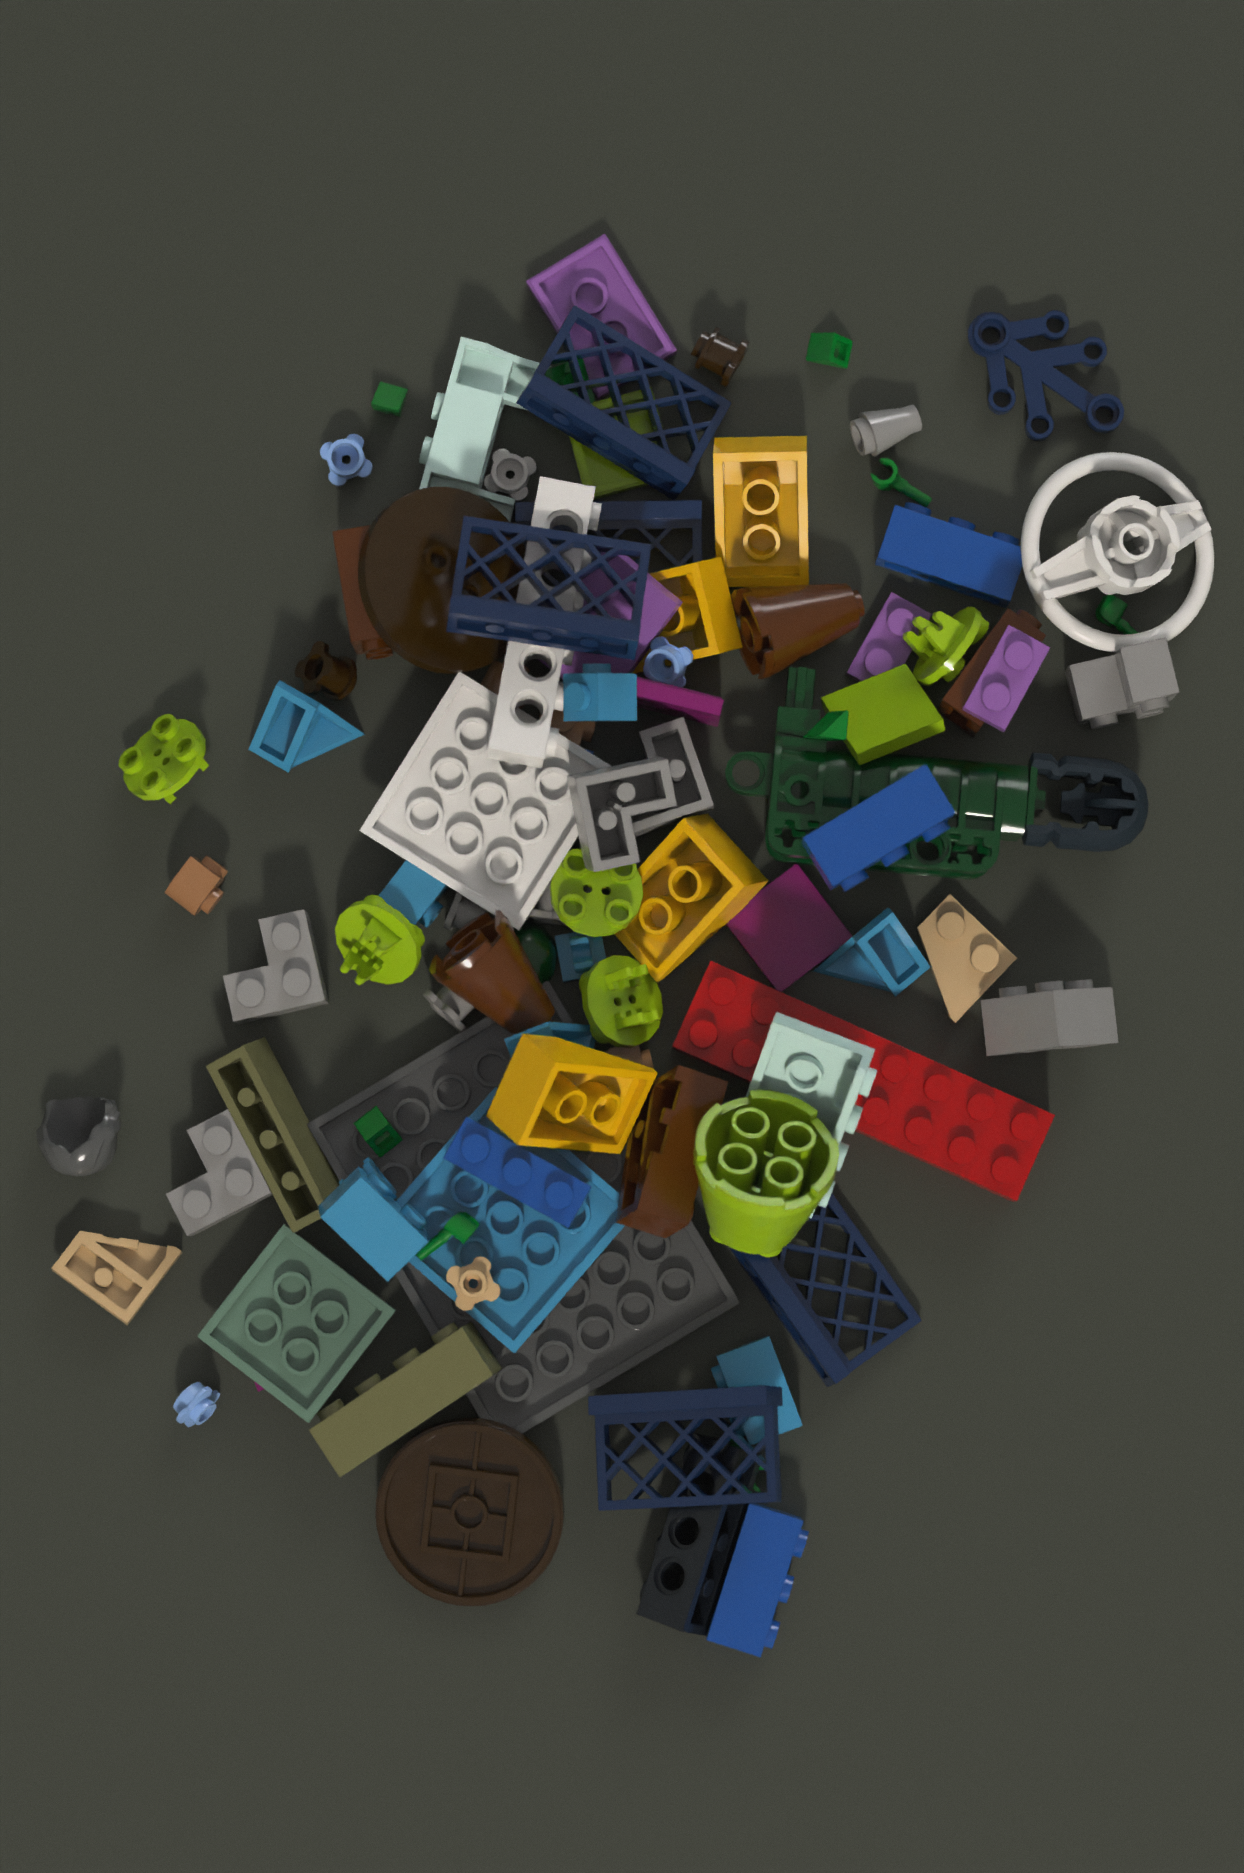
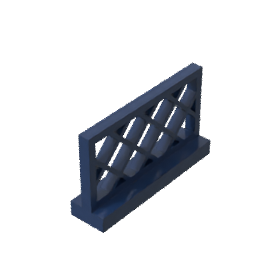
[516,305,732,500]
[515,500,702,586]
[446,516,651,660]
[728,1193,922,1387]
[588,1385,783,1511]

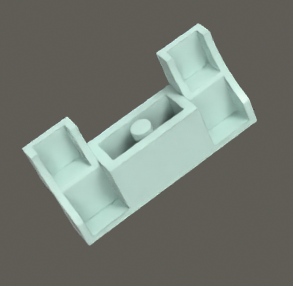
[419,337,550,522]

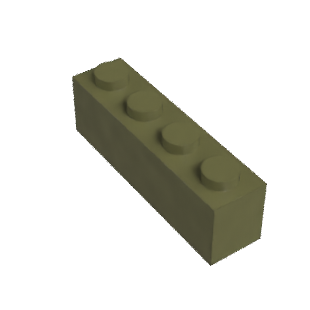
[206,1037,340,1233]
[309,1322,502,1477]

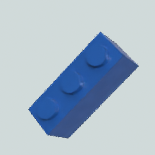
[875,502,1022,608]
[801,764,956,892]
[443,1116,592,1228]
[706,1503,809,1658]

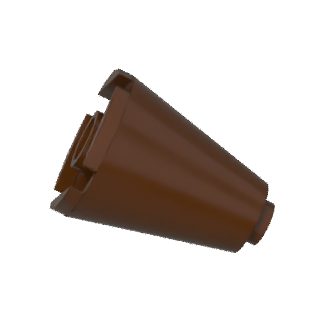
[731,583,865,679]
[429,910,555,1035]

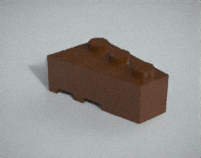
[616,1065,728,1239]

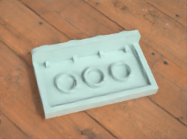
[746,1012,878,1219]

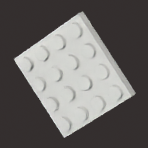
[359,672,611,931]

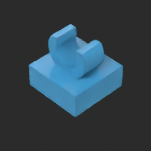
[555,932,606,983]

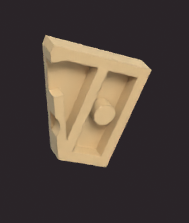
[916,894,1017,1024]
[51,1231,182,1326]

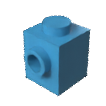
[563,664,637,722]
[379,860,449,928]

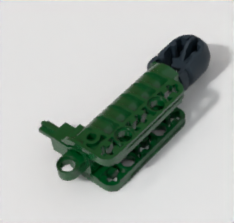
[725,667,1149,880]

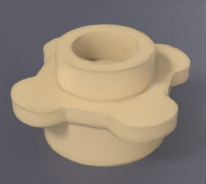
[446,1256,500,1311]

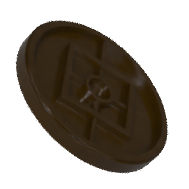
[358,487,526,674]
[375,1418,565,1606]

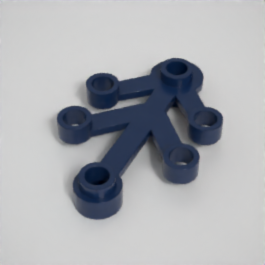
[968,310,1124,441]

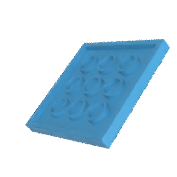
[396,1087,625,1354]

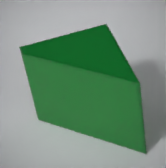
[805,332,853,369]
[371,381,408,417]
[803,710,849,741]
[353,1106,403,1157]

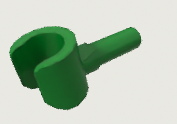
[871,458,932,508]
[1096,595,1138,635]
[416,1211,479,1260]

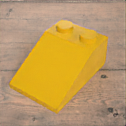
[713,436,809,587]
[632,557,743,673]
[614,814,769,982]
[486,1033,658,1154]

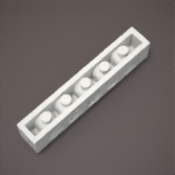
[486,476,602,768]

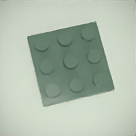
[197,1224,396,1423]

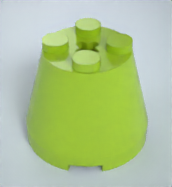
[693,1090,839,1257]

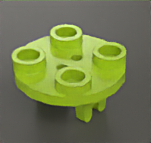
[902,606,989,686]
[118,714,210,804]
[549,848,643,937]
[335,895,425,985]
[579,955,663,1048]

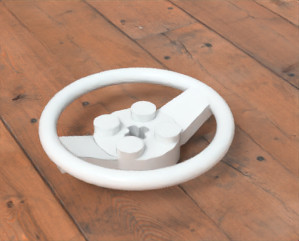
[1021,452,1214,653]

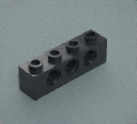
[637,1433,763,1636]

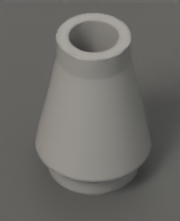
[850,404,922,457]

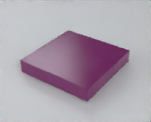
[637,677,724,727]
[726,863,853,992]

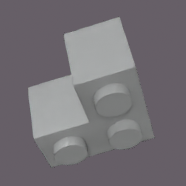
[1065,638,1179,730]
[631,717,714,837]
[567,757,677,872]
[223,909,329,1024]
[981,979,1118,1056]
[166,1109,273,1236]

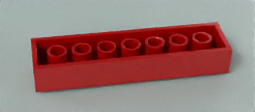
[672,960,1055,1202]

